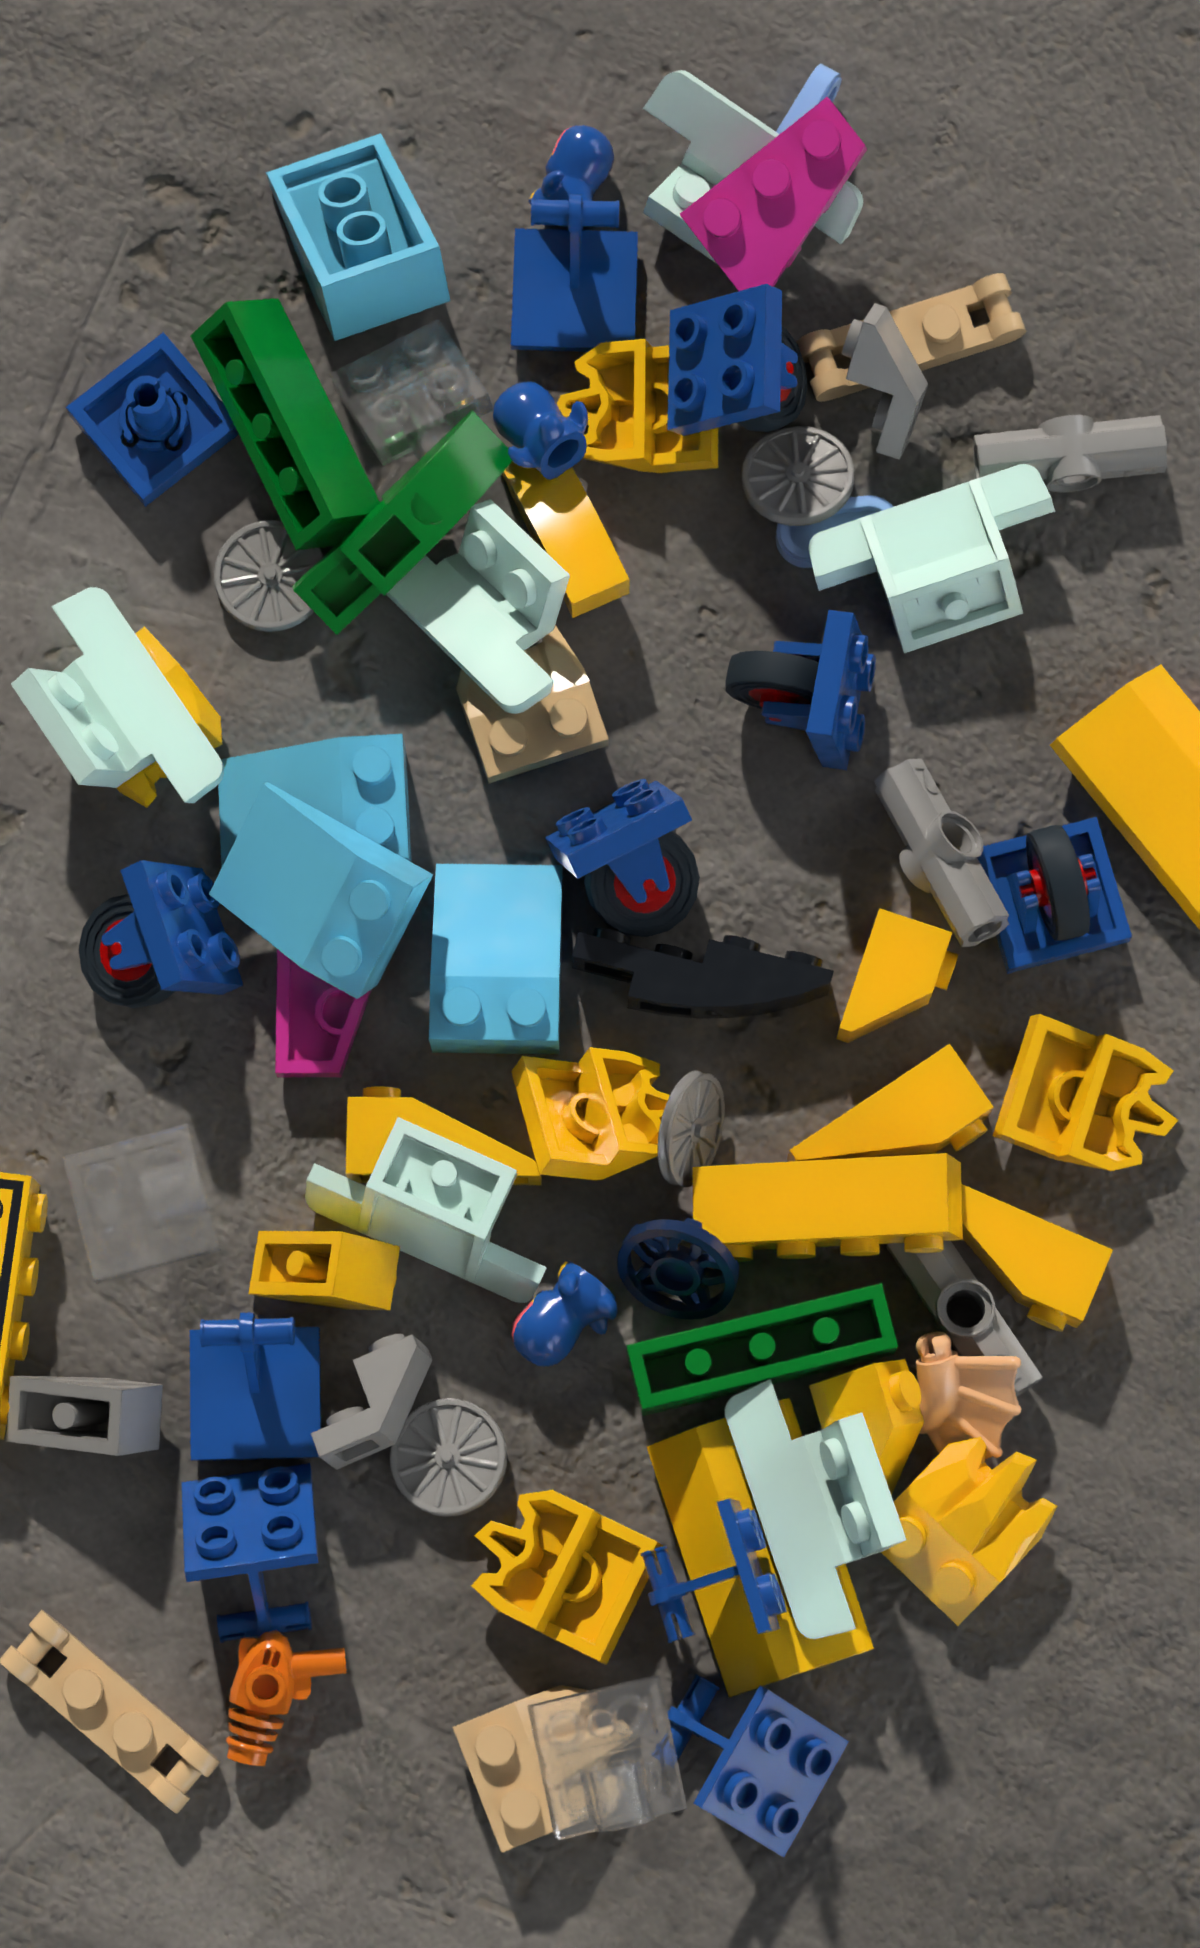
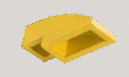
[502,461,630,618]

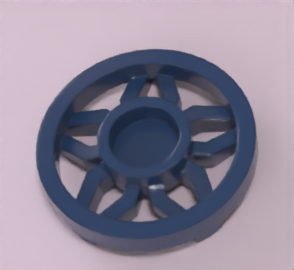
[617,1218,739,1320]

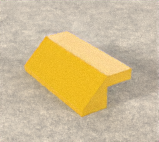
[1050,665,1200,930]
[647,1398,874,1698]

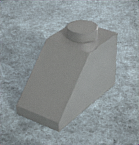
[6,1376,163,1456]

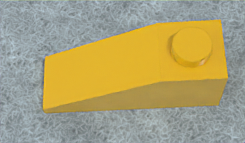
[787,1044,994,1162]
[346,1086,542,1185]
[961,1184,1113,1332]

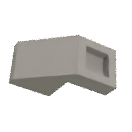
[842,303,928,460]
[311,1334,432,1470]

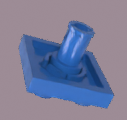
[66,332,239,507]

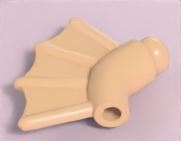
[916,1332,1022,1459]

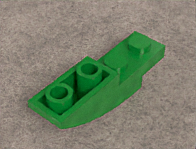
[292,410,512,635]

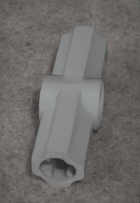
[973,415,1167,493]
[874,758,1009,947]
[886,1241,1043,1397]

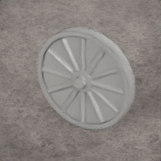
[742,426,854,526]
[214,520,323,632]
[658,1071,725,1187]
[390,1398,507,1517]

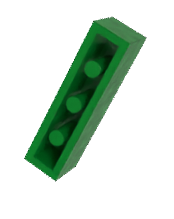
[190,298,380,551]
[626,1283,898,1416]

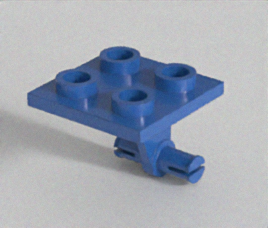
[511,194,638,352]
[190,1312,321,1461]
[181,1463,319,1643]
[640,1498,787,1643]
[650,1674,849,1857]

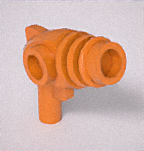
[226,1630,346,1766]

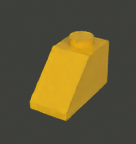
[836,908,959,1043]
[248,1231,400,1311]
[809,1359,924,1496]

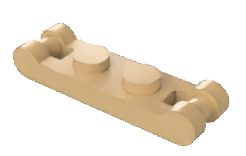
[796,273,1026,402]
[0,1609,220,1814]

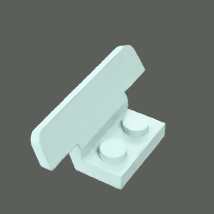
[643,70,863,263]
[808,464,1055,653]
[386,499,570,714]
[11,587,224,804]
[305,1117,547,1303]
[725,1379,906,1639]

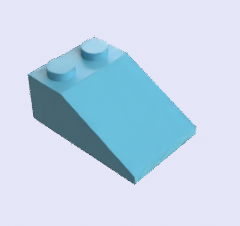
[266,133,451,341]
[218,734,412,868]
[209,782,433,999]
[429,864,563,1054]

